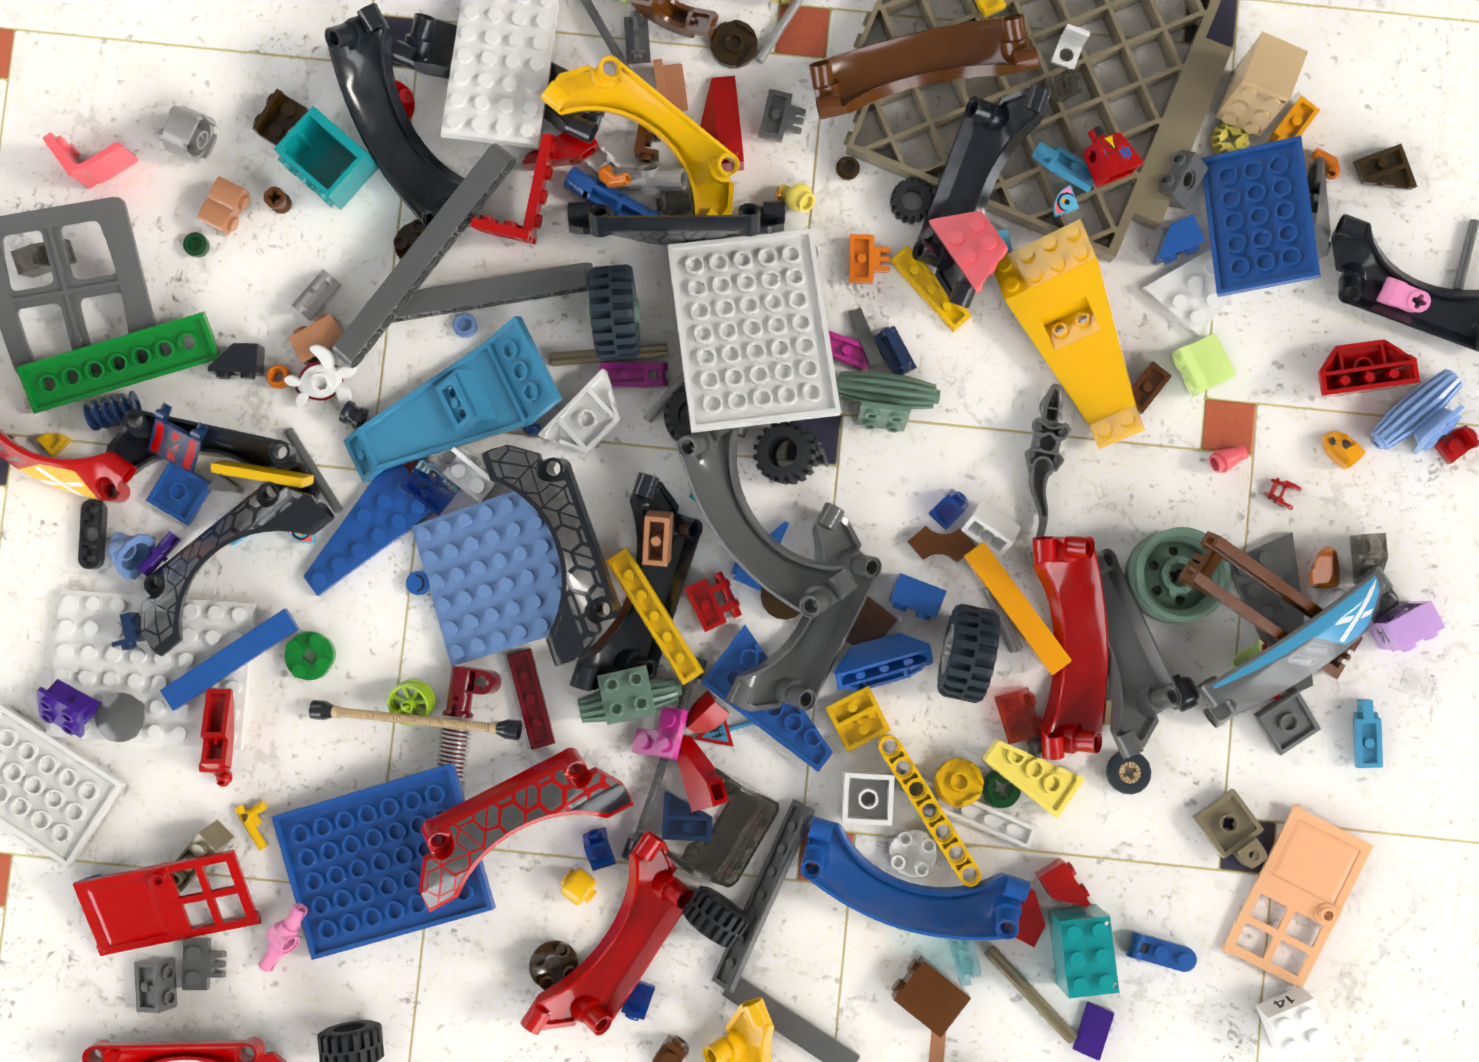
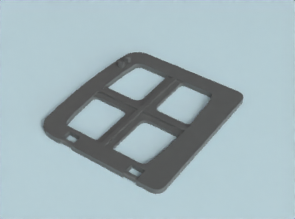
[0,197,163,381]

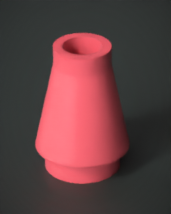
[1209,445,1248,473]

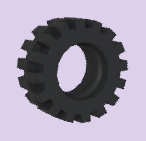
[890,177,934,225]

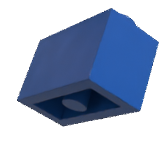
[888,573,947,621]

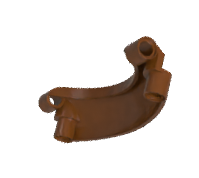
[809,14,1039,120]

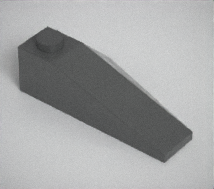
[1307,157,1331,260]

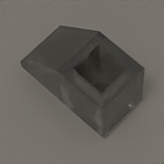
[10,239,77,278]
[1350,533,1388,584]

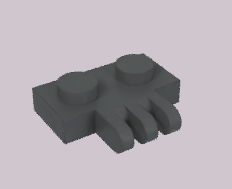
[759,89,806,143]
[182,938,227,990]

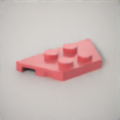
[929,210,1008,294]

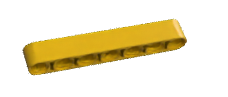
[877,734,981,886]

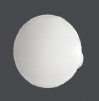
[889,828,938,878]

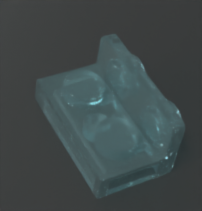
[948,939,982,987]

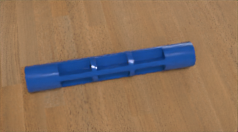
[563,167,661,216]

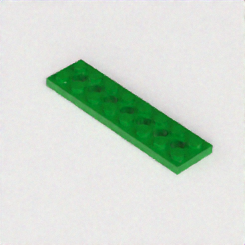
[16,311,221,414]

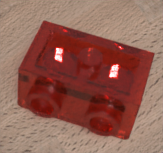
[994,687,1042,744]

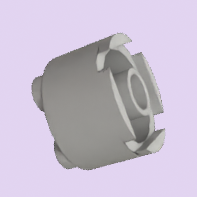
[158,106,217,163]

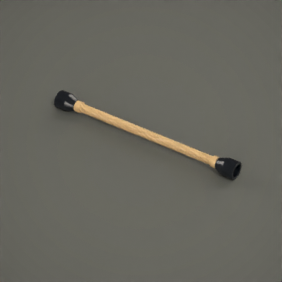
[309,700,522,740]

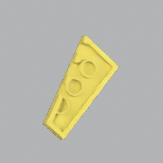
[982,739,1085,818]

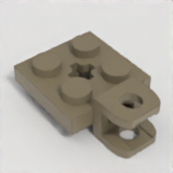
[1192,788,1267,869]

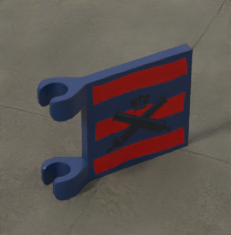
[148,402,208,474]

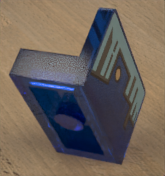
[400,458,460,516]

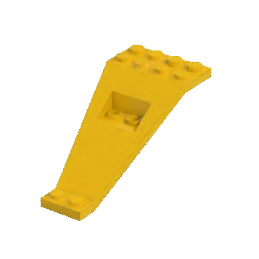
[994,219,1146,449]

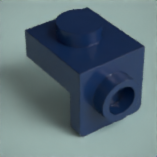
[111,612,145,651]

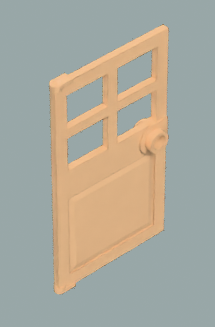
[1221,804,1373,987]

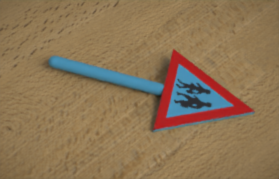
[694,720,754,747]

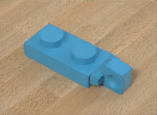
[1031,142,1094,193]
[1353,699,1383,768]

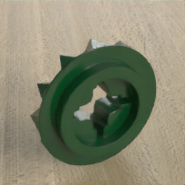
[982,770,1021,808]

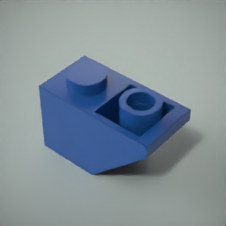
[1153,214,1205,265]

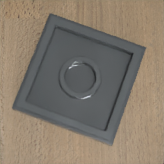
[1253,688,1321,756]

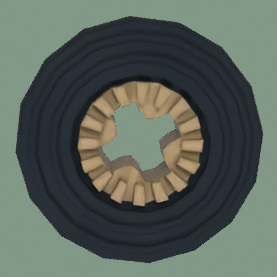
[1106,752,1152,795]

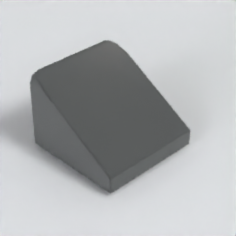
[207,474,244,494]

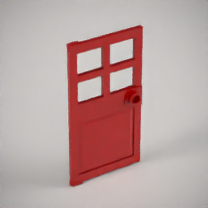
[73,850,261,956]

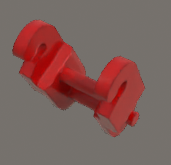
[1265,478,1302,510]

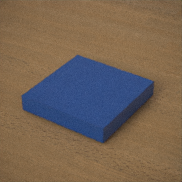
[145,462,211,526]

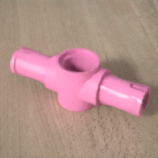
[258,903,308,972]

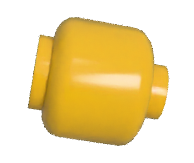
[559,868,597,906]

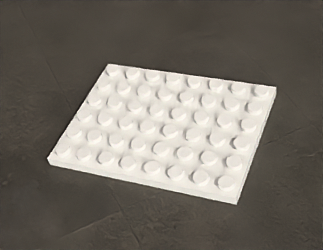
[667,229,841,433]
[46,589,257,750]

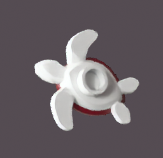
[284,344,357,411]

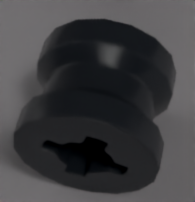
[339,400,369,429]

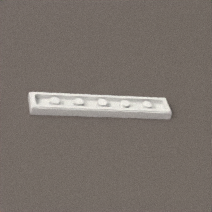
[894,768,1038,850]

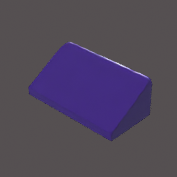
[1072,1001,1115,1061]

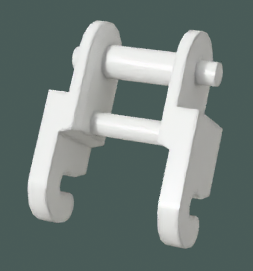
[585,146,620,177]

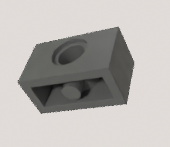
[1158,150,1208,209]

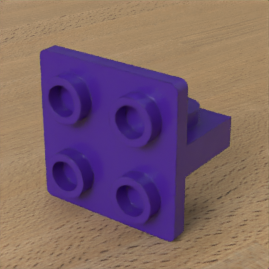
[37,679,100,738]

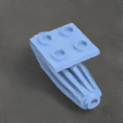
[1370,369,1465,455]

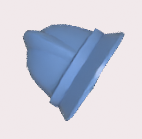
[107,532,155,580]

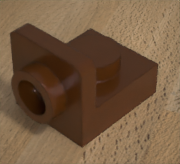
[634,124,660,163]
[652,1034,689,1062]

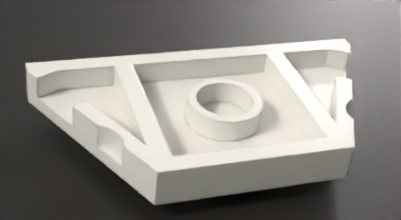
[538,369,622,454]

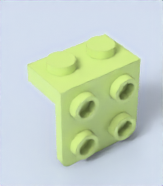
[1171,334,1236,397]

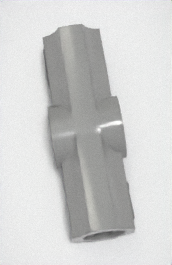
[614,164,688,194]

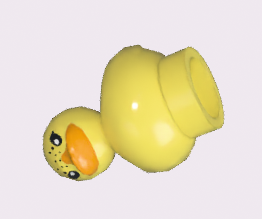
[776,183,815,212]

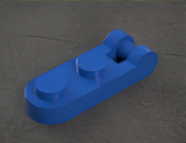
[1126,931,1197,972]

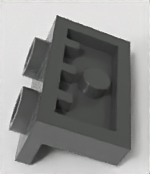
[134,957,177,1013]

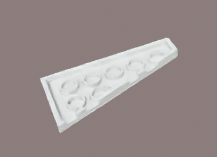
[1141,249,1234,337]

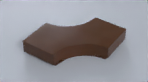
[907,526,976,563]

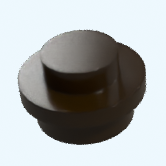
[836,156,860,181]

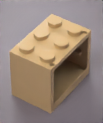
[1215,31,1308,136]

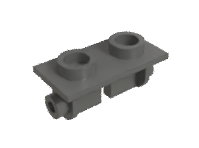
[624,10,651,64]

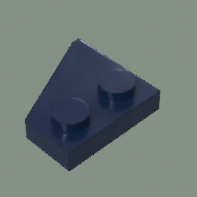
[662,791,713,842]

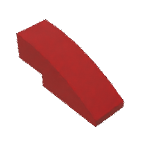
[200,689,234,769]

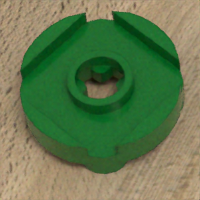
[285,631,336,680]

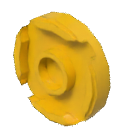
[934,758,984,808]

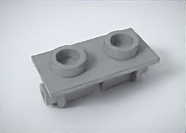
[292,269,342,321]

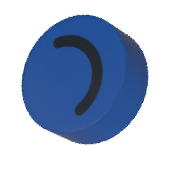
[406,571,430,595]

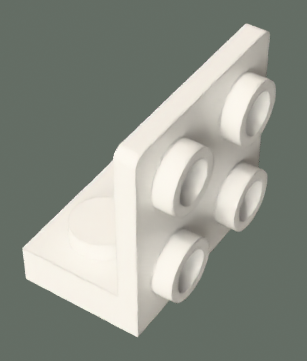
[442,447,498,503]

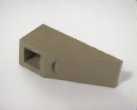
[172,819,234,892]

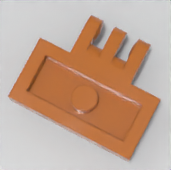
[849,234,890,284]

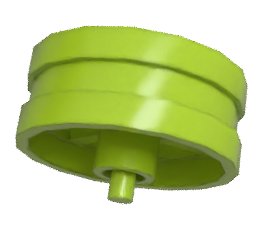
[387,678,436,726]

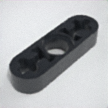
[78,499,108,570]

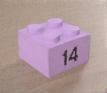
[1370,601,1446,652]

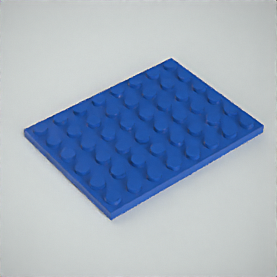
[272,762,496,960]

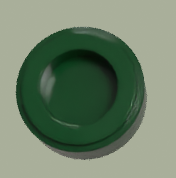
[183,232,210,258]

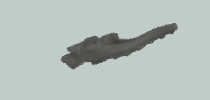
[1025,383,1070,537]

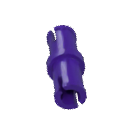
[136,531,182,577]

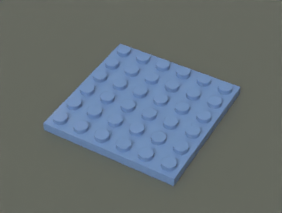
[412,491,562,666]

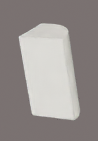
[961,500,1021,558]

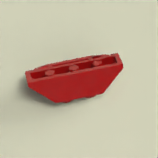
[1318,339,1420,397]

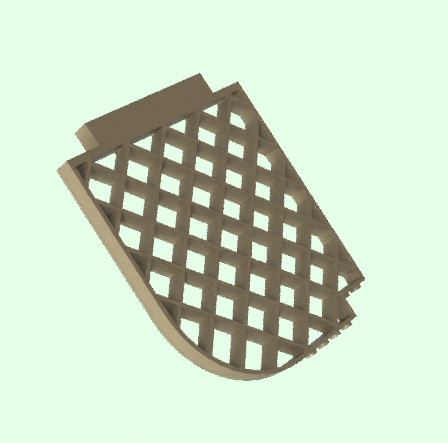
[843,0,1233,262]

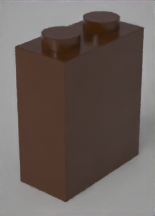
[891,955,971,1038]

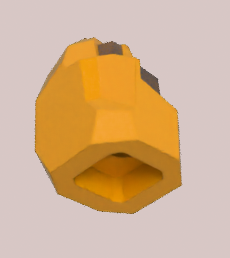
[1322,431,1366,470]

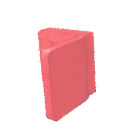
[42,132,138,189]

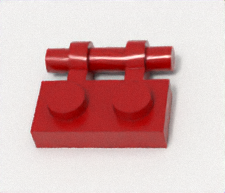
[684,571,742,632]

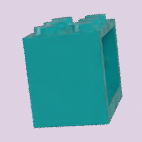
[274,106,378,210]
[1047,904,1120,999]

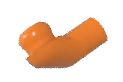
[598,165,631,188]

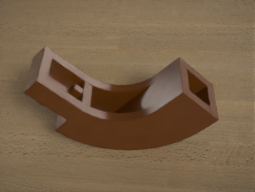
[630,0,719,39]

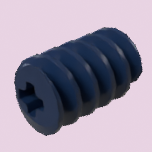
[83,390,142,431]

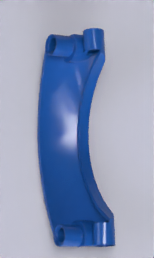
[800,816,1030,940]

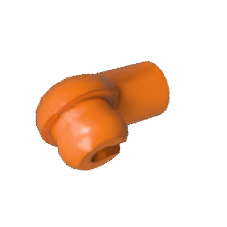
[1311,147,1340,180]

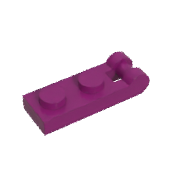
[600,362,668,389]

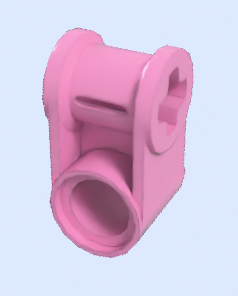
[1377,277,1431,313]

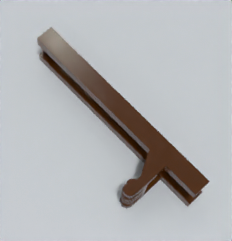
[1177,531,1363,679]

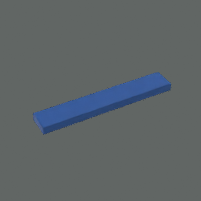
[160,608,300,711]

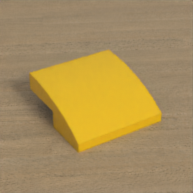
[825,686,891,753]

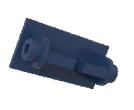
[873,326,917,375]

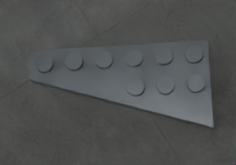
[1229,532,1313,692]

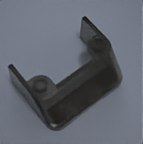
[665,768,779,888]

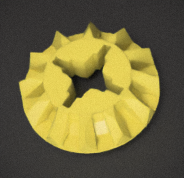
[1210,122,1250,155]

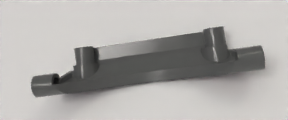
[725,502,882,712]
[1029,548,1182,759]

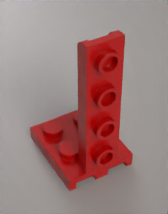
[470,133,558,245]

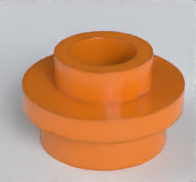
[266,365,291,389]

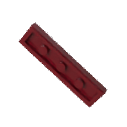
[507,649,556,750]

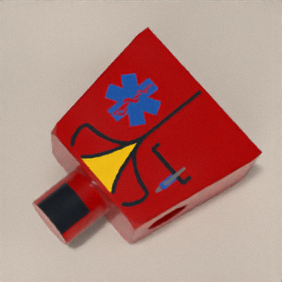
[1083,126,1144,188]

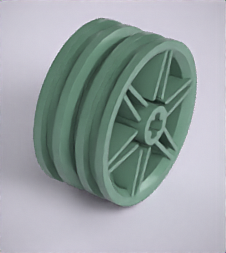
[1124,527,1231,623]

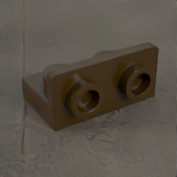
[252,88,308,146]

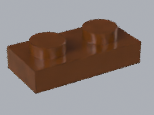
[1132,361,1172,415]

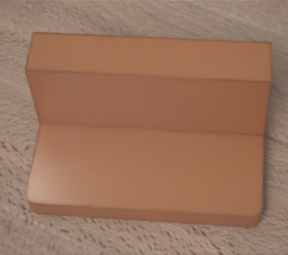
[653,59,688,112]

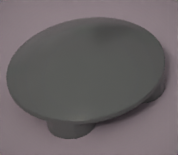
[95,693,145,742]

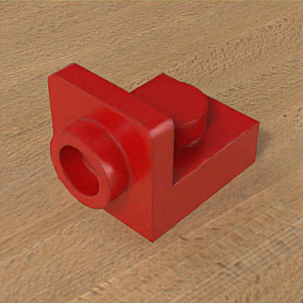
[1434,425,1479,464]

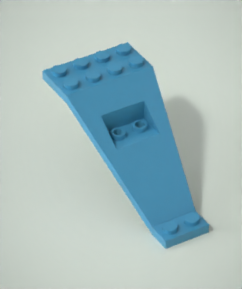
[343,316,562,482]

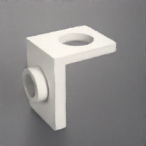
[1051,24,1090,71]

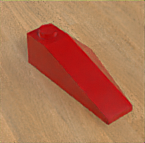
[700,76,744,172]

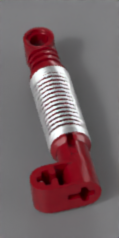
[436,666,501,794]

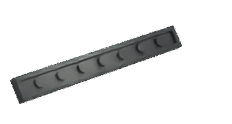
[712,799,815,993]

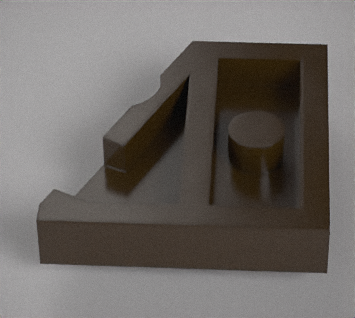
[1353,143,1418,190]

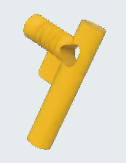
[234,800,268,851]

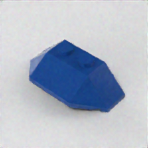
[834,633,933,691]

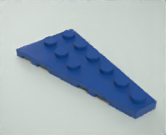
[303,464,437,596]
[701,625,833,772]

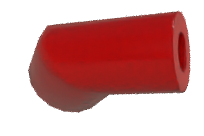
[199,763,233,787]

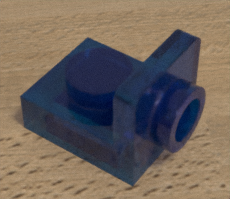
[928,489,969,531]
[583,827,616,871]
[621,980,656,1021]

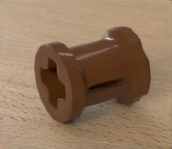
[263,186,292,214]

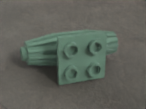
[837,371,940,433]
[577,665,683,725]

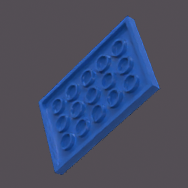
[1201,135,1321,297]

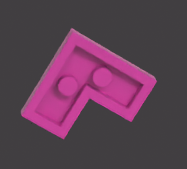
[631,707,688,760]

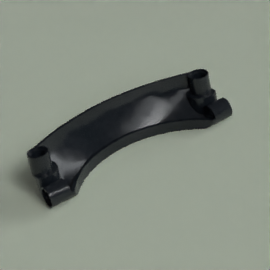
[324,3,483,228]
[392,13,605,144]

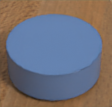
[453,313,478,338]

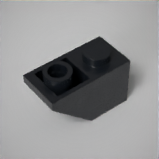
[208,343,265,380]

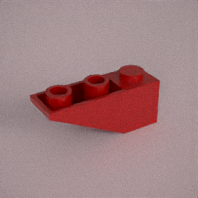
[522,133,600,171]
[677,735,729,812]

